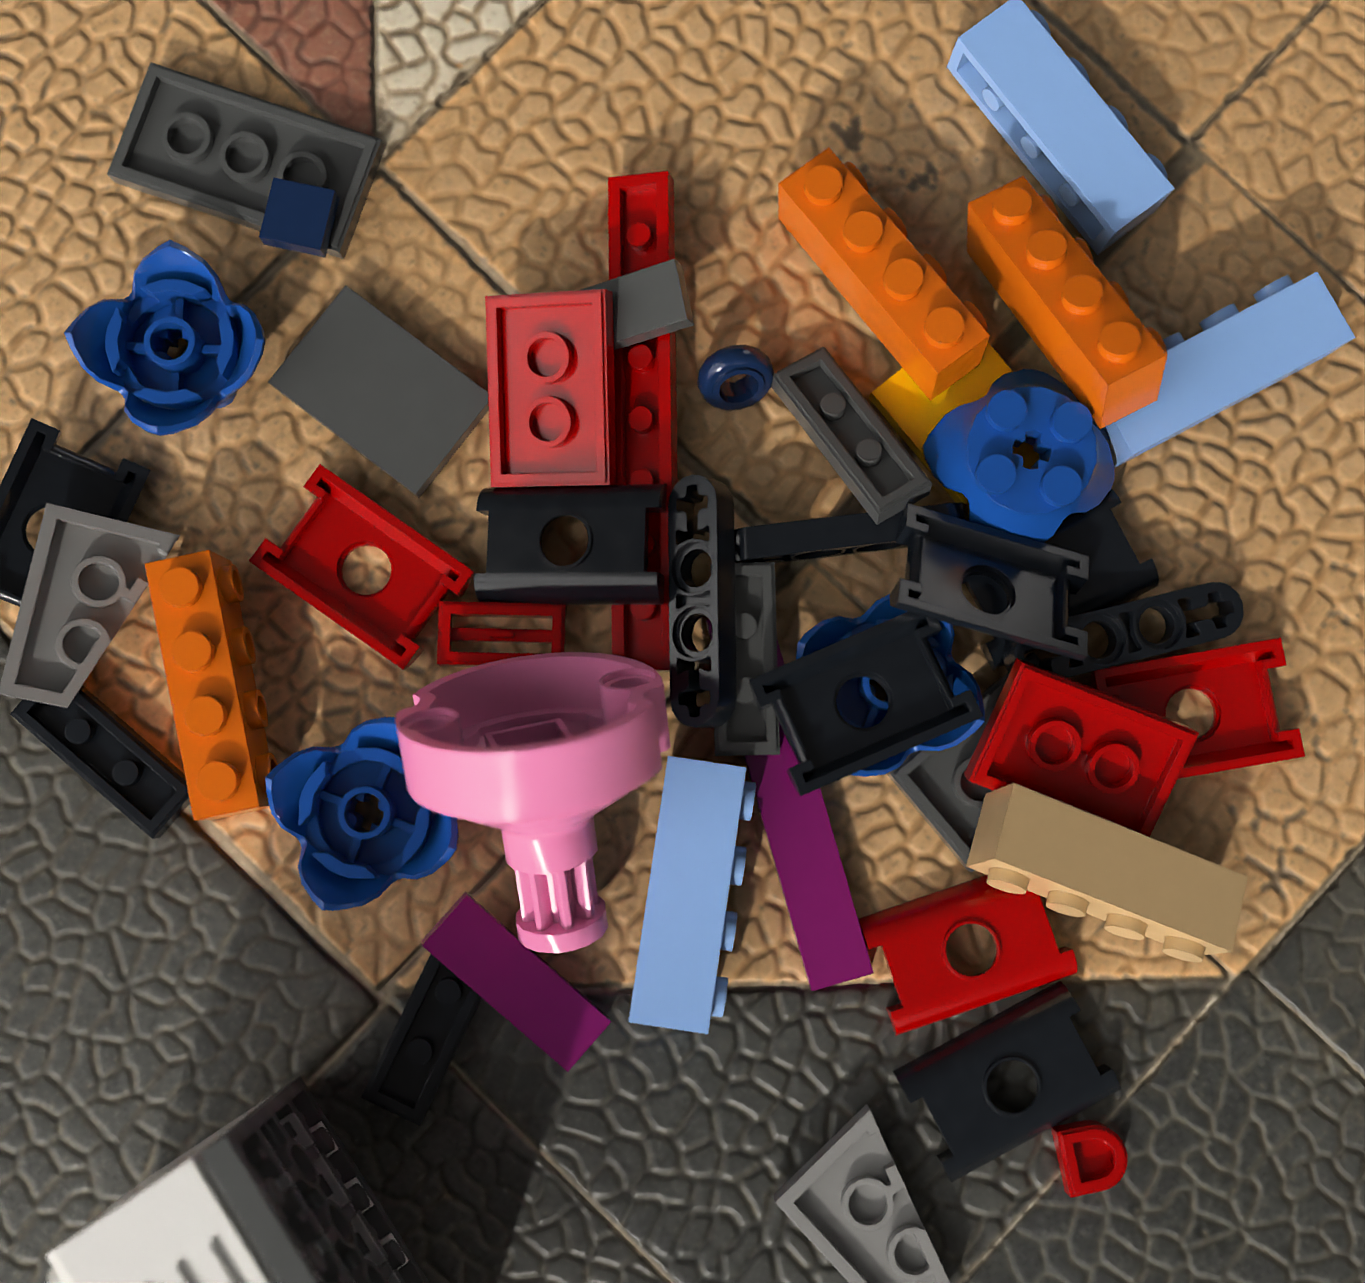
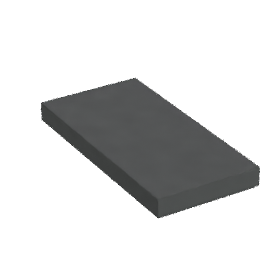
[107,62,385,259]

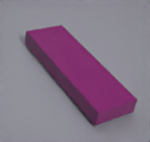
[421,892,611,1072]

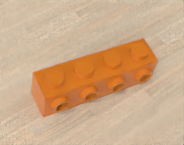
[778,147,990,401]
[967,176,1168,429]
[144,550,278,821]

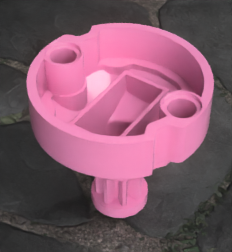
[395,652,671,953]

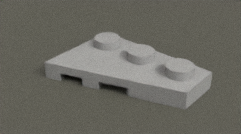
[0,503,180,708]
[773,1104,950,1283]

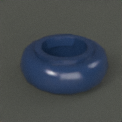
[697,345,774,410]

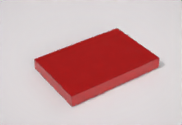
[485,289,617,487]
[964,658,1199,837]

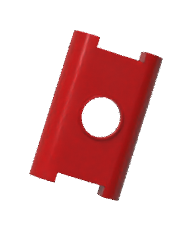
[249,464,474,670]
[1090,637,1305,779]
[858,875,1078,1036]

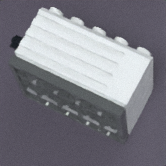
[46,1076,430,1283]

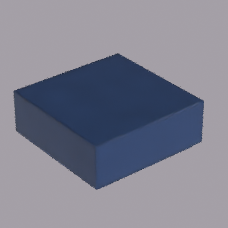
[259,178,340,257]

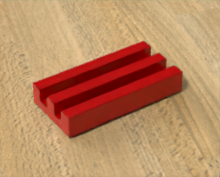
[437,601,567,667]

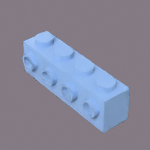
[947,0,1175,255]
[1104,272,1356,468]
[629,756,756,1034]

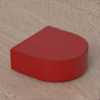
[1051,1120,1128,1198]

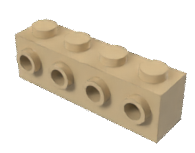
[966,783,1248,962]

